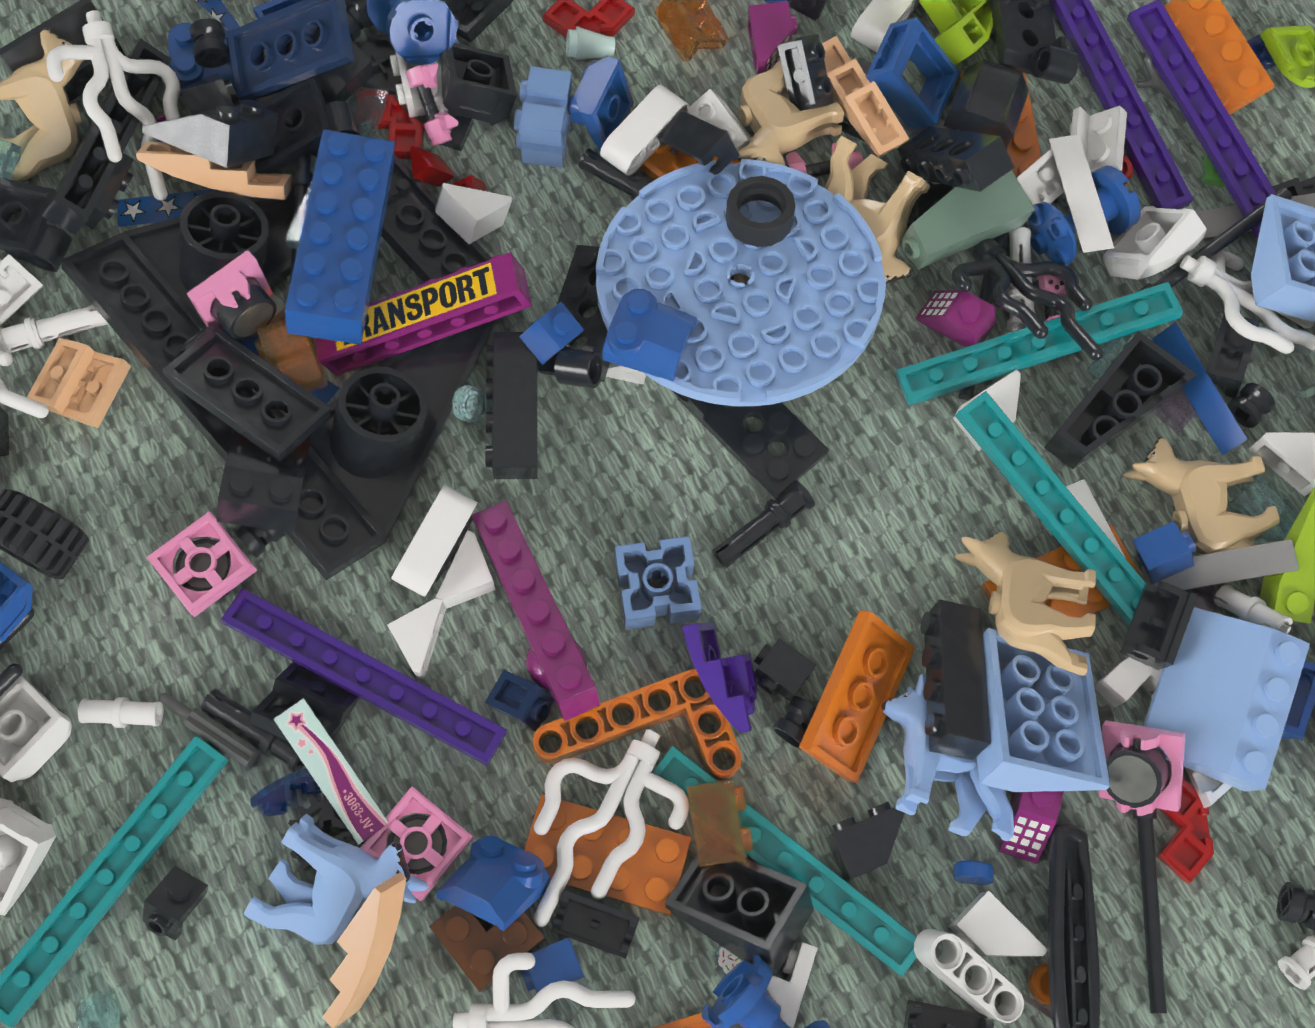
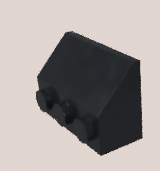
[0,0,126,102]

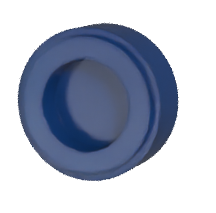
[953,860,994,885]

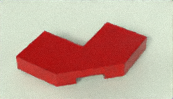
[542,0,635,38]
[356,93,424,160]
[1157,777,1214,884]

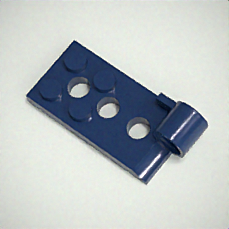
[226,0,354,101]

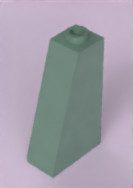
[901,170,1035,270]

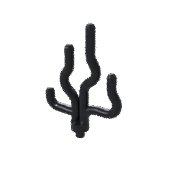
[952,238,1104,361]

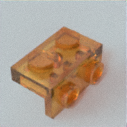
[655,0,729,61]
[687,779,753,867]

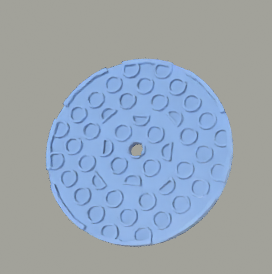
[596,159,886,406]

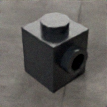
[754,638,816,702]

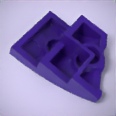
[682,622,758,733]

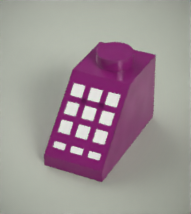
[747,1,798,75]
[916,290,995,347]
[998,791,1064,864]

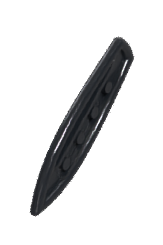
[1048,823,1100,1028]

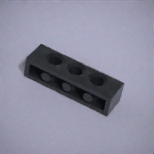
[897,126,1015,192]

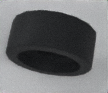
[726,176,796,247]

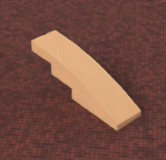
[822,36,909,157]
[136,142,292,200]
[322,872,406,1028]

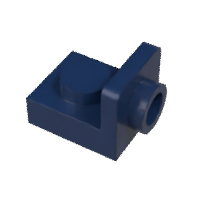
[485,670,554,732]

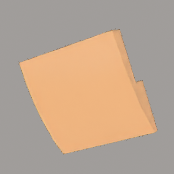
[27,337,131,428]

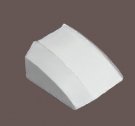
[1102,206,1207,280]
[0,798,56,916]

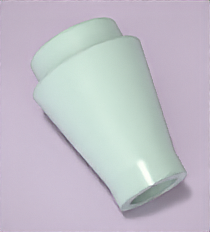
[566,27,615,61]

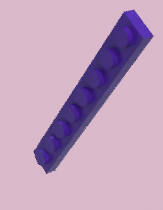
[1050,0,1193,209]
[1127,0,1276,238]
[221,588,507,767]

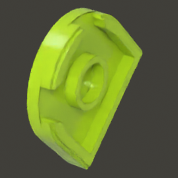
[1260,25,1315,88]

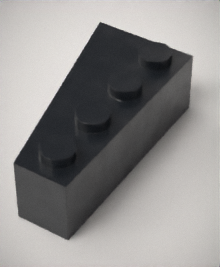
[1044,331,1197,469]

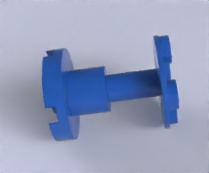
[366,0,457,65]
[1028,165,1141,266]
[702,955,831,1028]

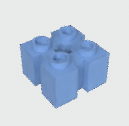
[514,66,572,168]
[614,536,702,630]

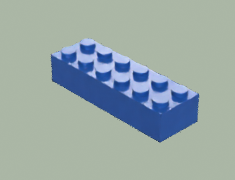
[285,129,395,345]

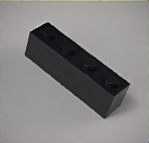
[485,332,538,479]
[920,599,990,760]

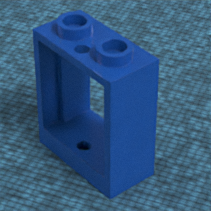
[866,17,960,129]

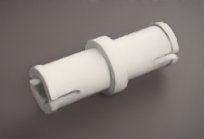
[1214,584,1293,634]
[78,697,164,728]

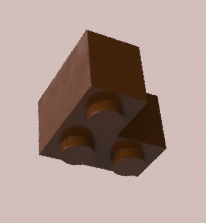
[429,905,546,993]

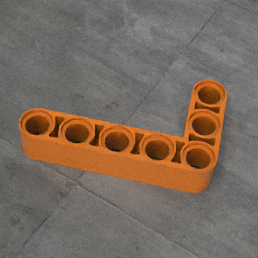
[533,669,742,781]

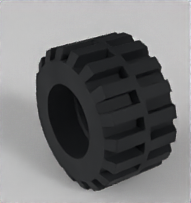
[0,489,90,579]

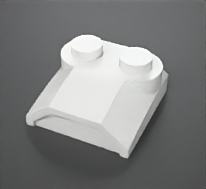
[0,675,72,782]

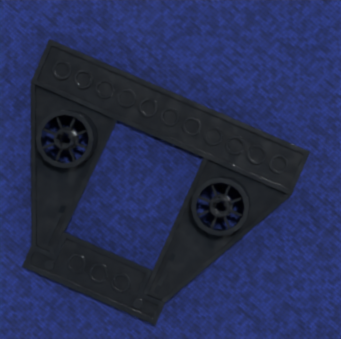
[61,154,499,580]

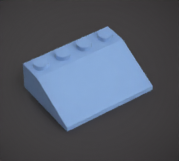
[1251,194,1315,322]
[1143,607,1310,792]
[977,628,1110,792]

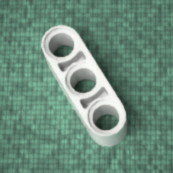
[851,0,920,53]
[600,84,689,176]
[391,484,478,597]
[914,929,1024,1023]

